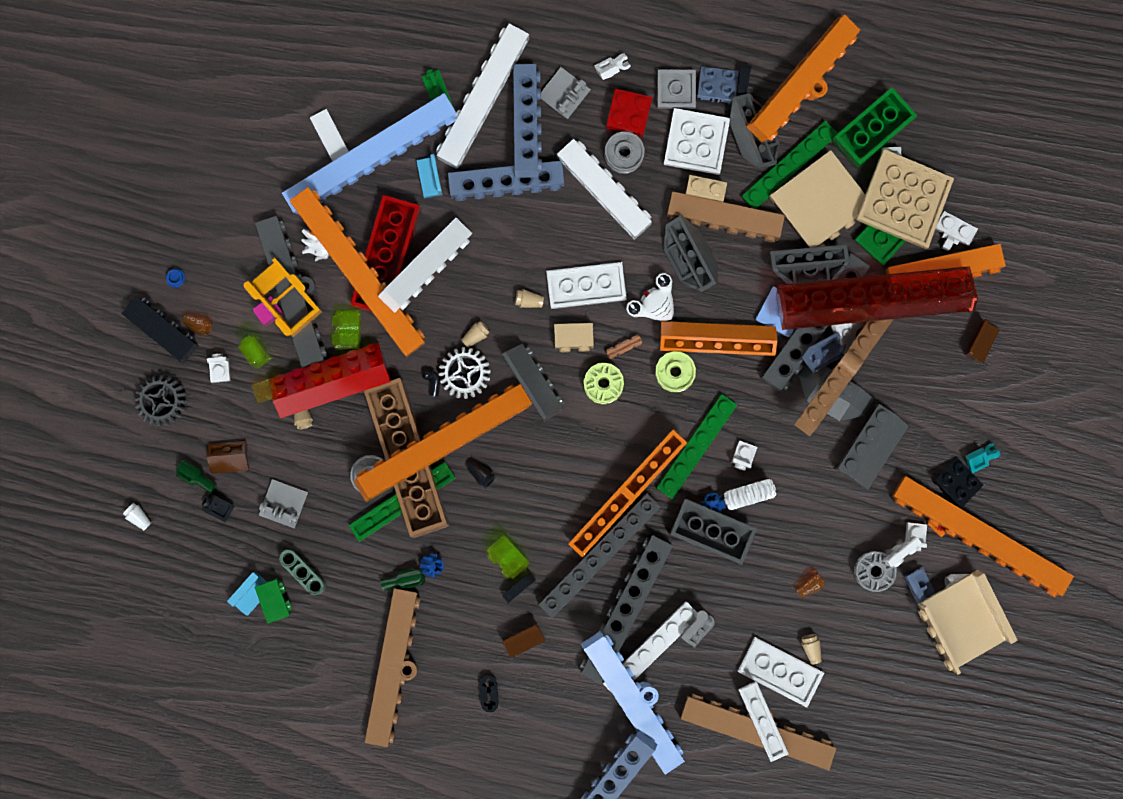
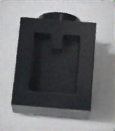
[202,493,235,523]

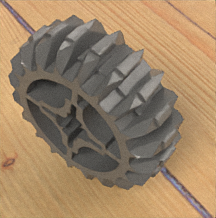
[134,375,187,427]

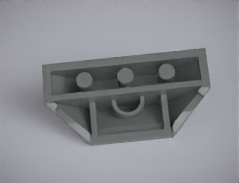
[729,93,780,169]
[663,215,718,292]
[770,245,849,289]
[799,364,874,421]

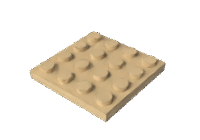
[856,149,954,249]

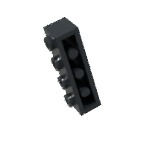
[121,296,198,363]

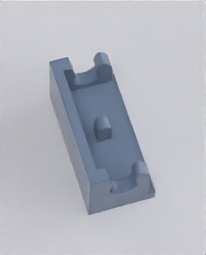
[802,332,846,373]
[903,567,936,609]

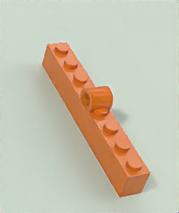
[746,14,860,142]
[568,429,688,557]

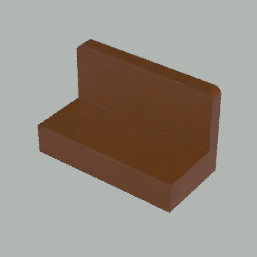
[965,319,1000,364]
[206,441,249,474]
[502,624,545,658]

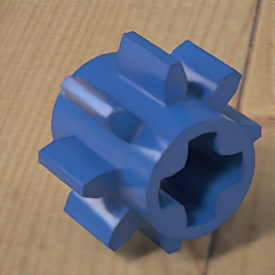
[701,493,726,514]
[420,553,444,578]

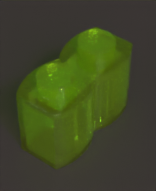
[332,310,361,350]

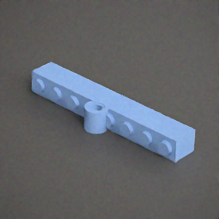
[581,631,685,775]

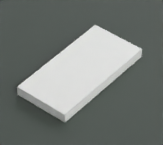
[546,262,627,309]
[737,637,824,707]

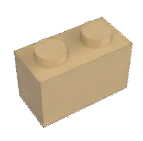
[686,175,727,202]
[554,323,593,352]

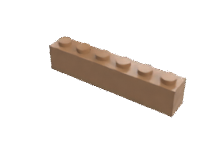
[667,192,785,242]

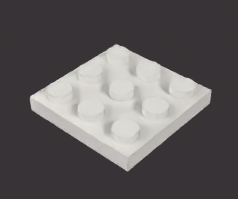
[664,108,730,175]

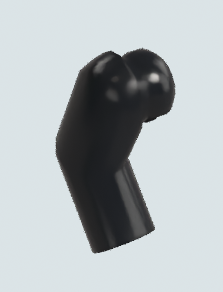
[422,369,440,396]

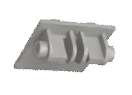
[541,67,591,119]
[259,479,308,528]

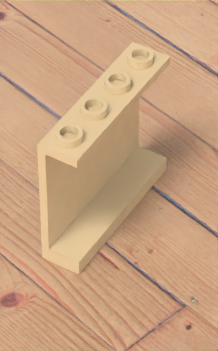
[769,150,865,248]
[917,570,1017,675]

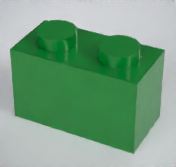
[254,578,293,624]

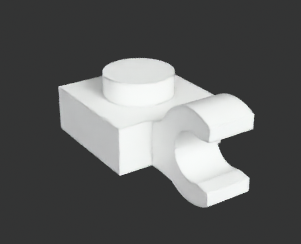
[594,53,631,80]

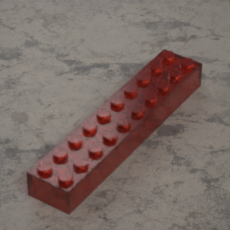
[776,266,978,330]

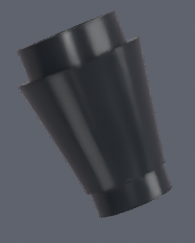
[467,461,496,488]

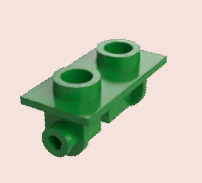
[421,69,452,104]

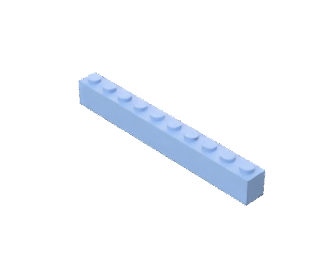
[282,93,459,215]

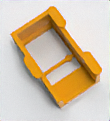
[244,258,322,337]

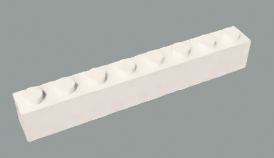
[436,24,529,170]

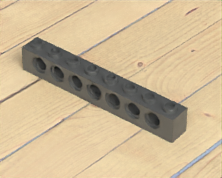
[761,253,870,392]
[539,494,661,619]
[580,535,673,685]

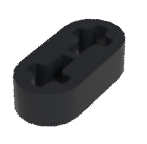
[736,64,751,96]
[502,573,536,603]
[480,675,499,713]

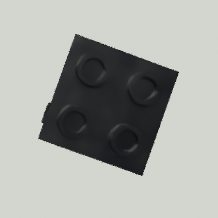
[933,457,983,509]

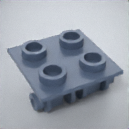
[697,66,739,104]

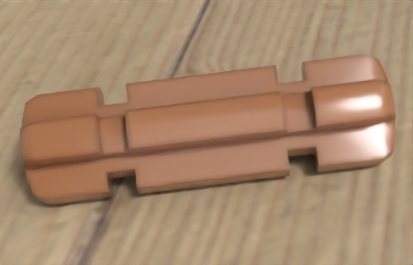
[606,335,642,359]

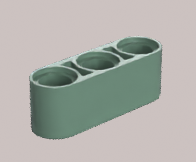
[279,550,326,595]

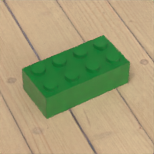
[832,87,917,169]

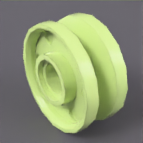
[656,351,696,393]
[584,363,624,404]

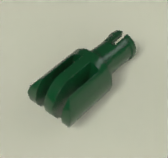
[176,460,217,494]
[381,568,426,591]

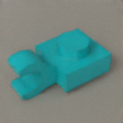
[965,443,1001,474]

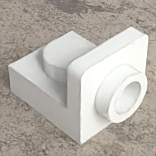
[207,354,231,383]
[731,441,757,471]
[905,523,927,551]

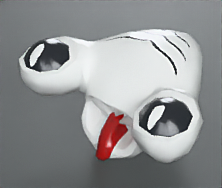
[626,273,674,321]

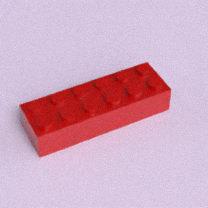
[350,195,422,313]
[269,343,391,418]

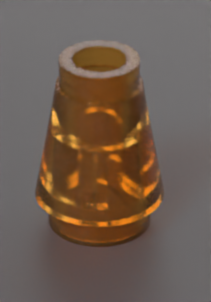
[182,313,213,336]
[796,572,826,599]

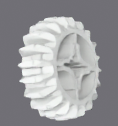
[439,347,491,399]
[724,479,776,510]

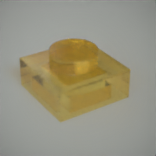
[252,379,272,404]

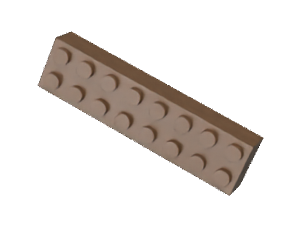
[364,378,450,538]

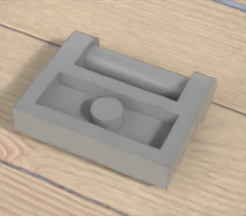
[681,611,715,648]

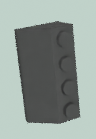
[502,344,564,422]
[835,404,908,491]
[669,499,757,565]

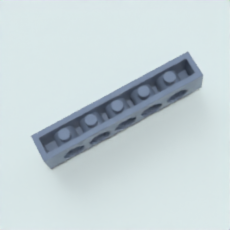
[513,64,542,178]
[448,161,564,201]
[580,730,658,799]

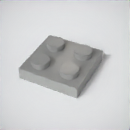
[657,70,696,109]

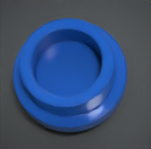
[166,269,185,288]

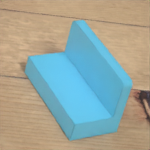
[416,154,443,199]
[227,572,267,616]

